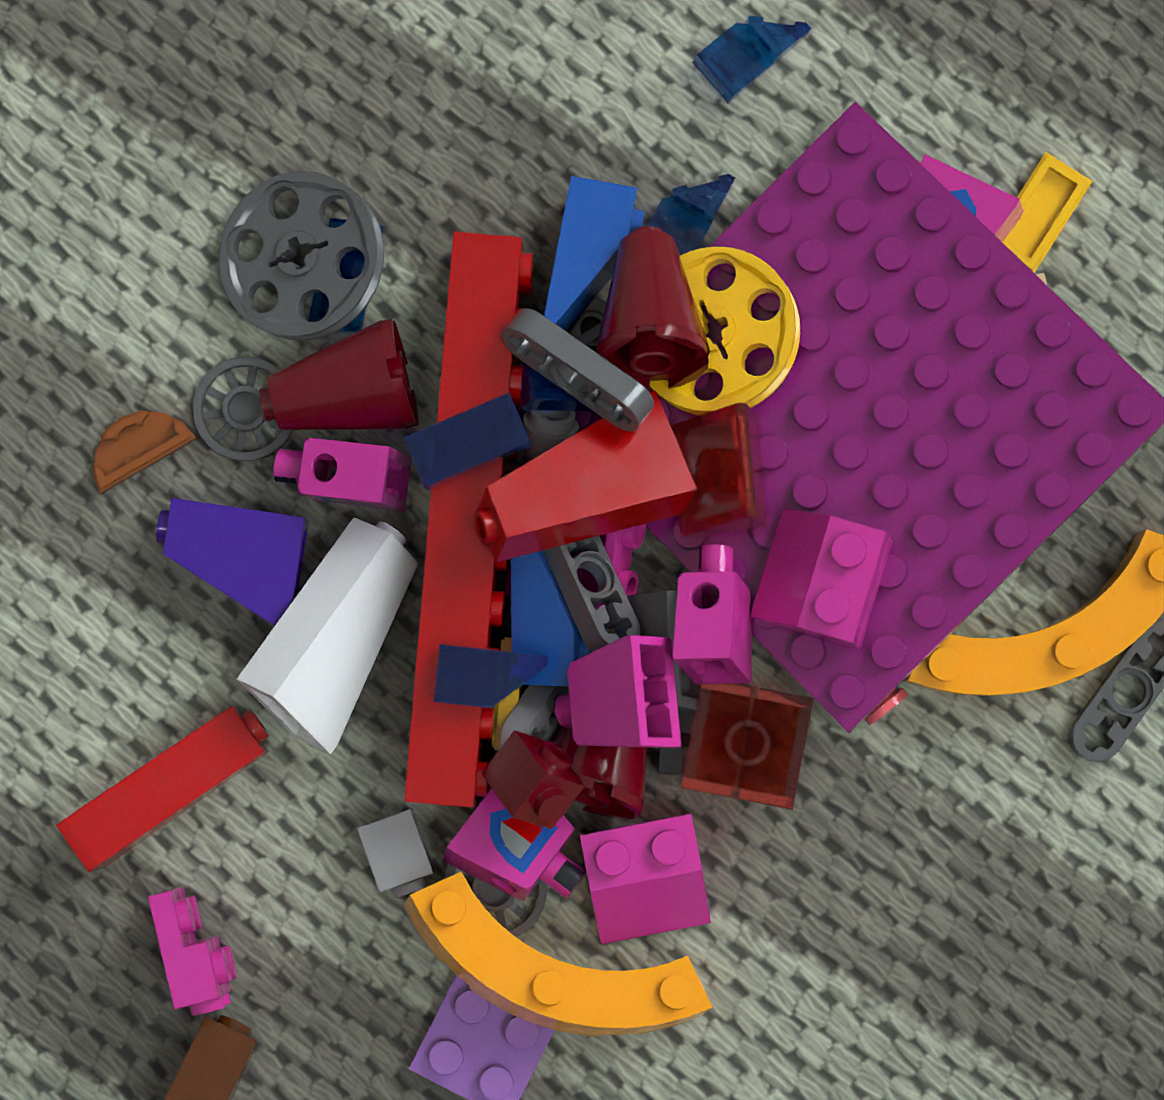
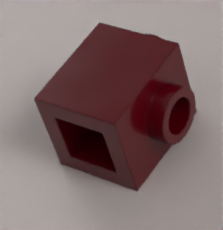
[481,730,585,829]

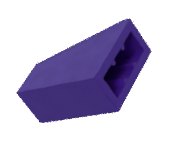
[156,498,309,626]

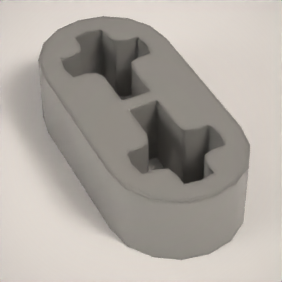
[500,685,569,748]

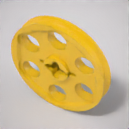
[650,247,801,417]

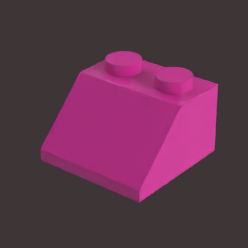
[750,508,893,649]
[580,813,711,944]

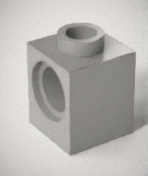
[357,808,435,898]

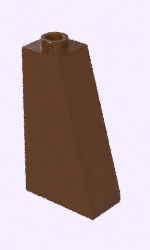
[165,1015,256,1100]

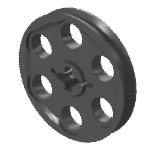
[219,171,384,341]

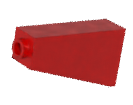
[474,390,697,562]
[56,706,270,872]

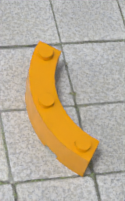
[902,529,1164,696]
[403,872,712,1036]

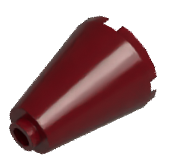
[595,226,710,390]
[259,318,419,430]
[553,726,647,819]

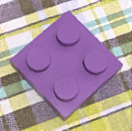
[409,975,555,1100]

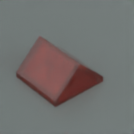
[670,403,768,537]
[681,684,814,810]

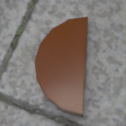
[92,410,197,494]

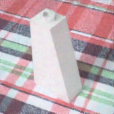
[237,518,418,754]

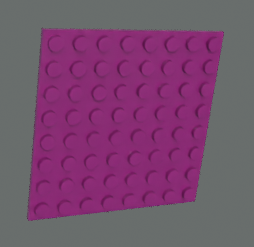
[556,101,1164,733]

